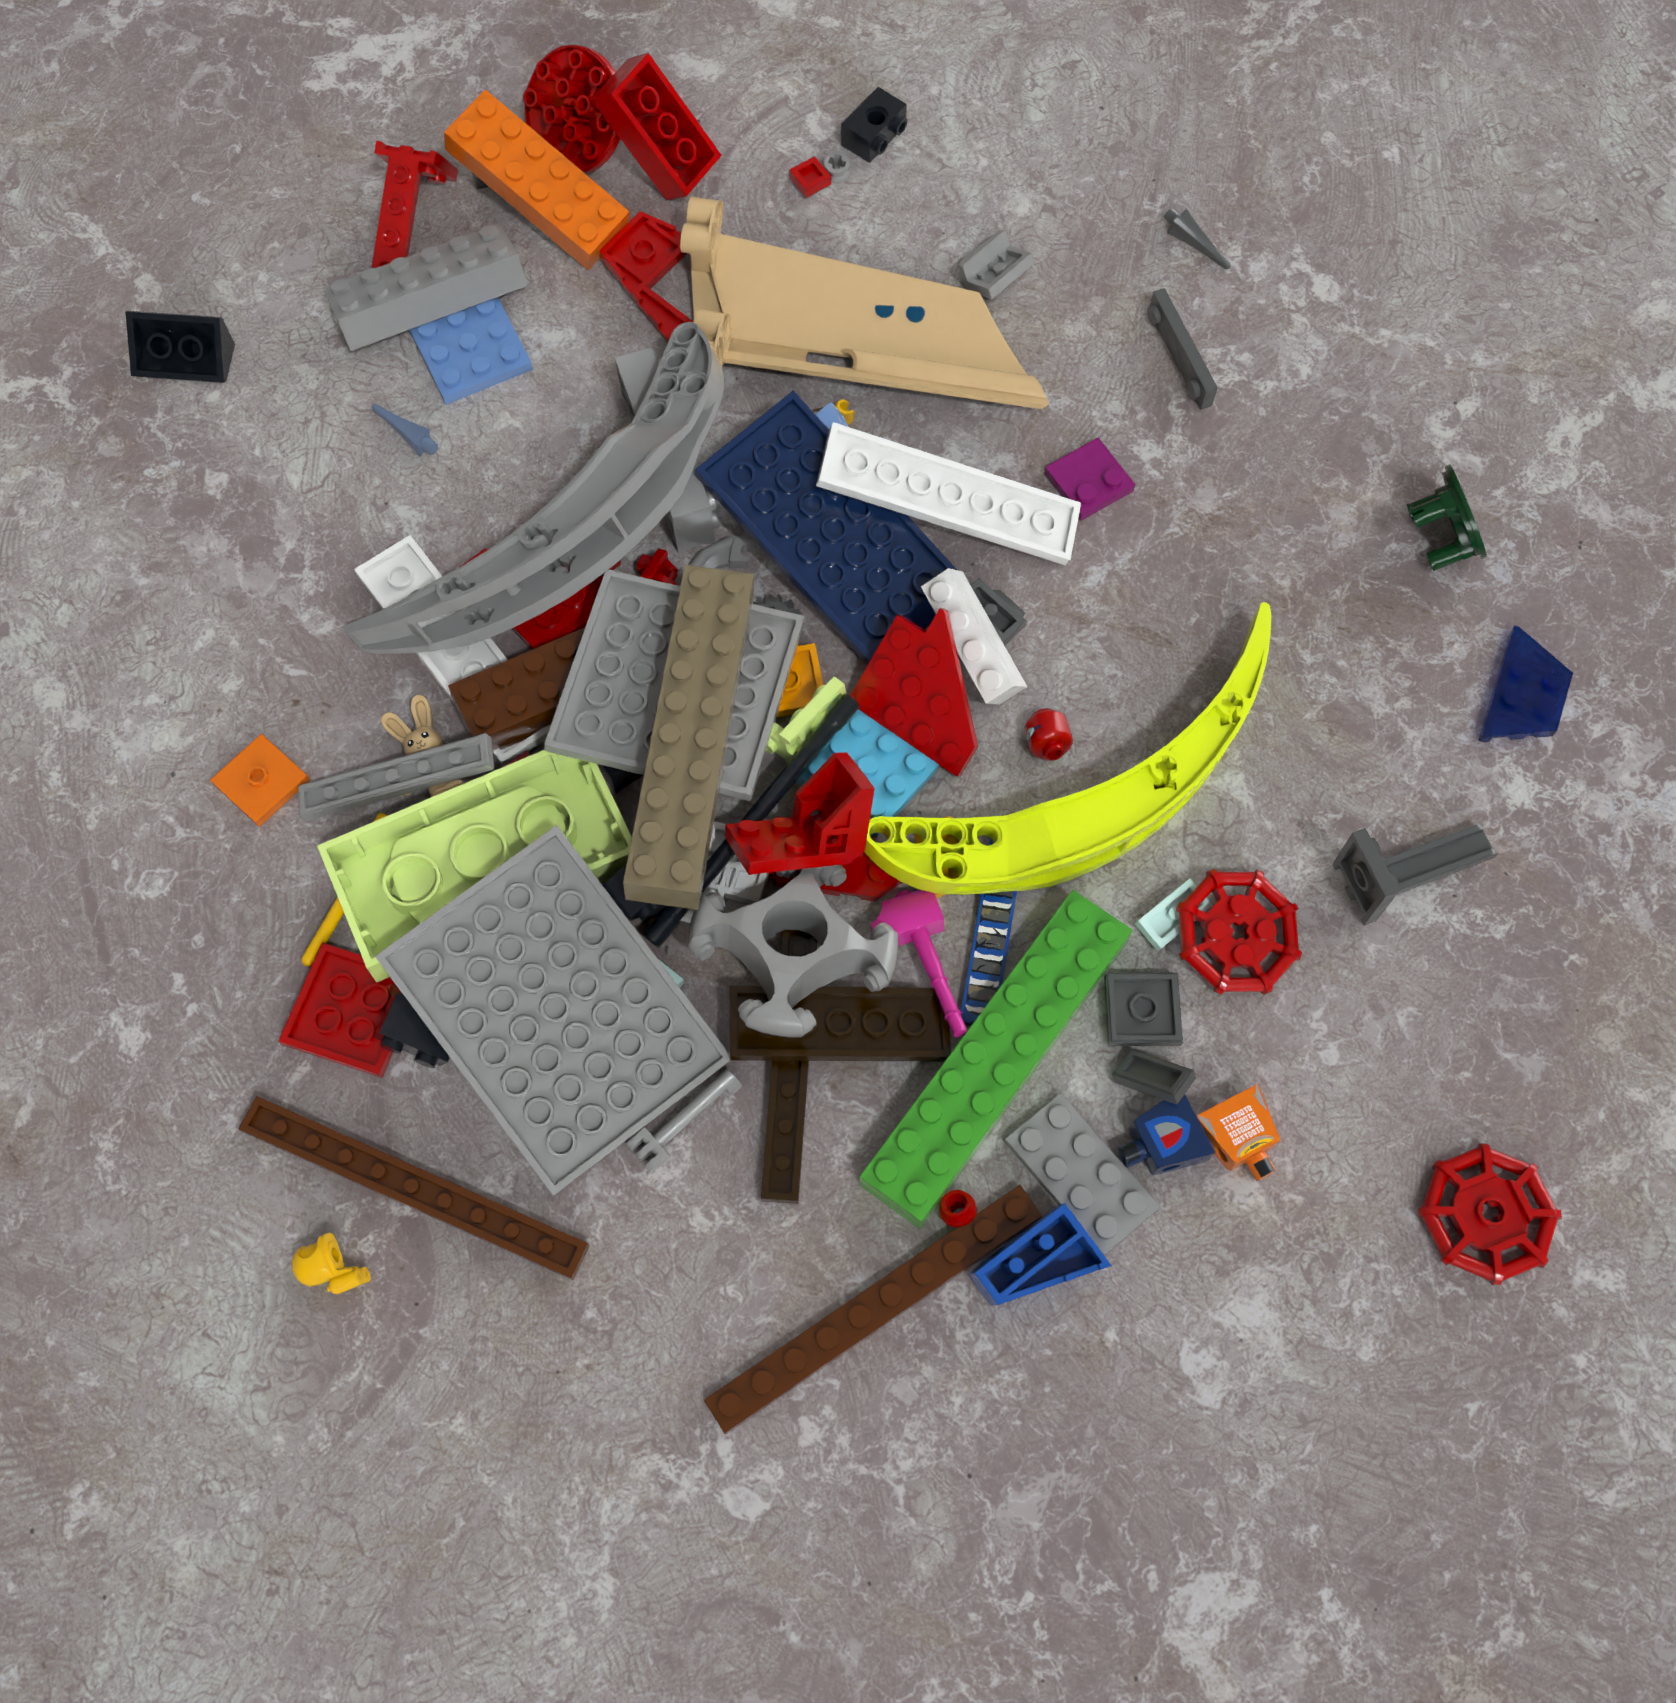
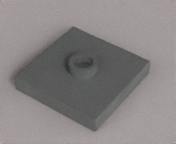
[1104,973,1183,1046]

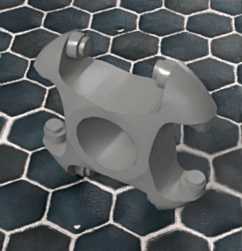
[688,865,899,1038]

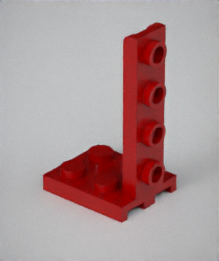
[371,141,458,268]

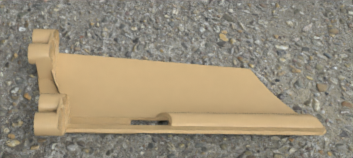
[680,197,1049,409]

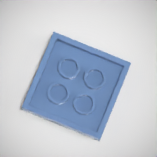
[409,297,533,405]

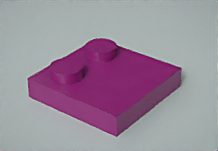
[1044,437,1136,521]

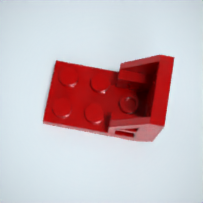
[724,752,875,875]

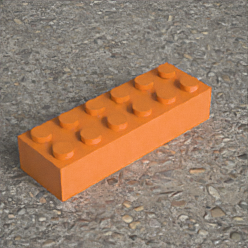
[444,89,630,271]

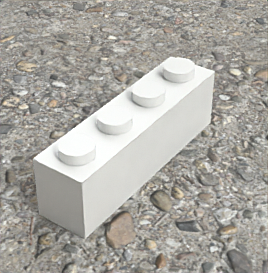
[921,568,1027,705]

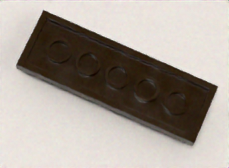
[729,986,951,1062]

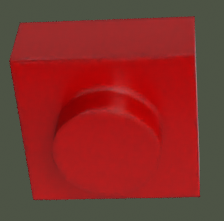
[789,156,831,198]

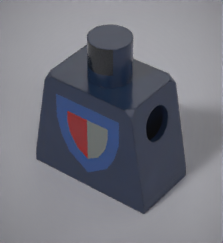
[1117,1095,1215,1175]

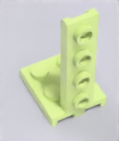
[766,677,846,765]

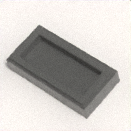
[1112,1049,1196,1105]

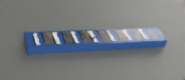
[961,838,1017,1026]

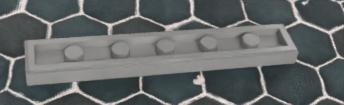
[298,733,494,821]

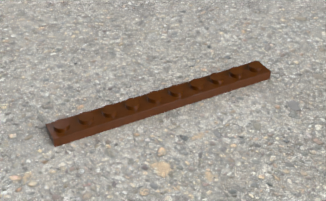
[238,1096,590,1280]
[704,1185,1042,1435]

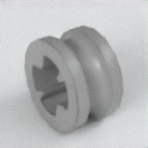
[823,151,850,183]

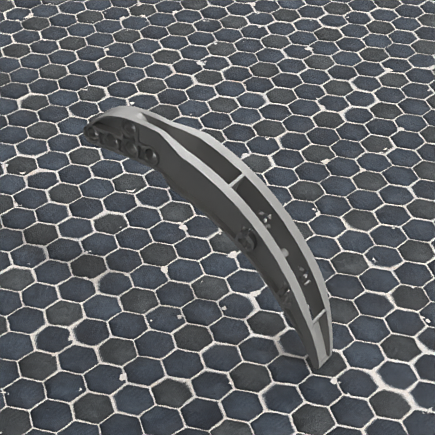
[344,322,724,654]

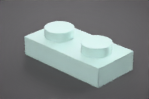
[1134,878,1212,951]

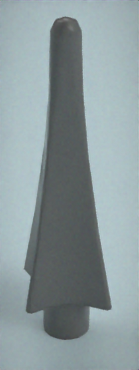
[1164,208,1231,269]

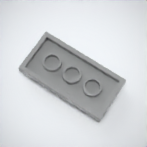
[1004,1093,1160,1256]

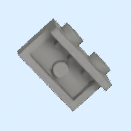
[959,230,1034,299]

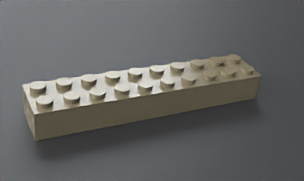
[623,565,754,910]

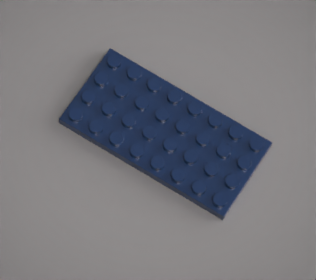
[694,390,971,665]

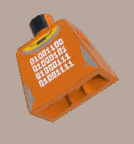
[1196,1084,1280,1181]

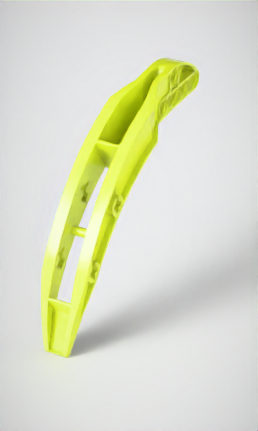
[864,602,1271,895]

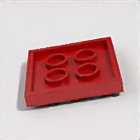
[278,943,403,1078]

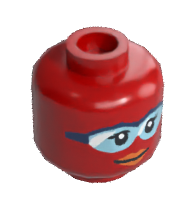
[1024,708,1073,761]

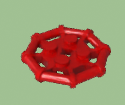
[1176,869,1302,995]
[1418,1143,1562,1285]

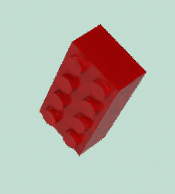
[591,53,722,200]

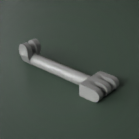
[626,1068,742,1173]

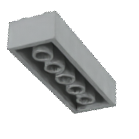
[323,223,528,351]
[615,347,719,552]

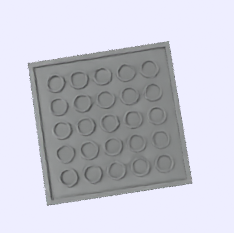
[544,569,805,801]

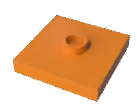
[210,734,310,827]

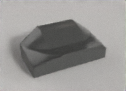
[970,578,1027,646]

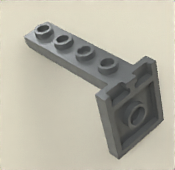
[1332,824,1497,926]

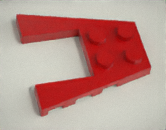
[599,211,694,343]

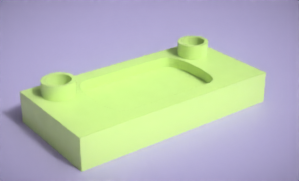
[317,750,632,982]

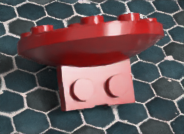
[523,45,620,174]

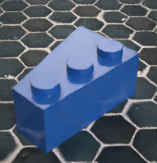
[968,1203,1112,1305]

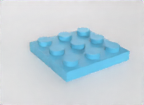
[796,709,939,839]

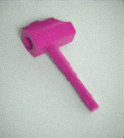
[870,890,967,1037]

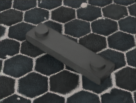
[1147,288,1218,410]

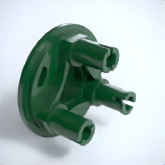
[1406,464,1487,571]

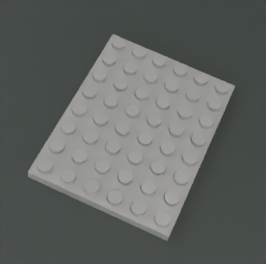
[375,825,731,1196]

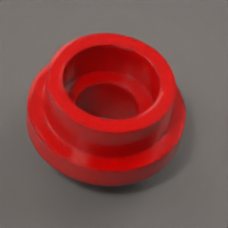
[939,1190,977,1227]

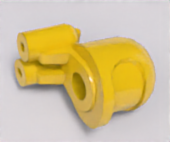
[291,1232,371,1294]

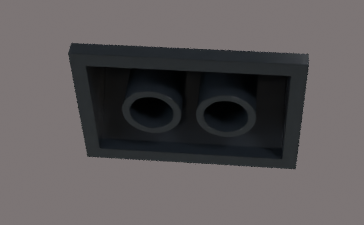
[125,311,235,383]

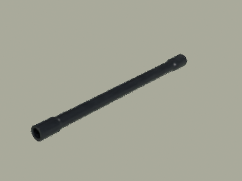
[643,694,860,948]

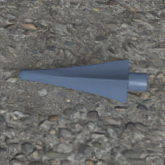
[372,404,438,457]

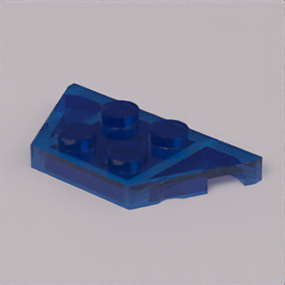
[1478,625,1573,742]

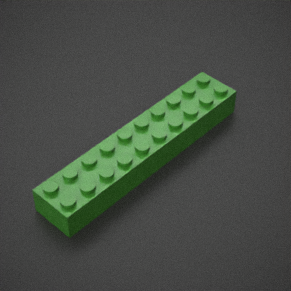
[860,890,1133,1230]

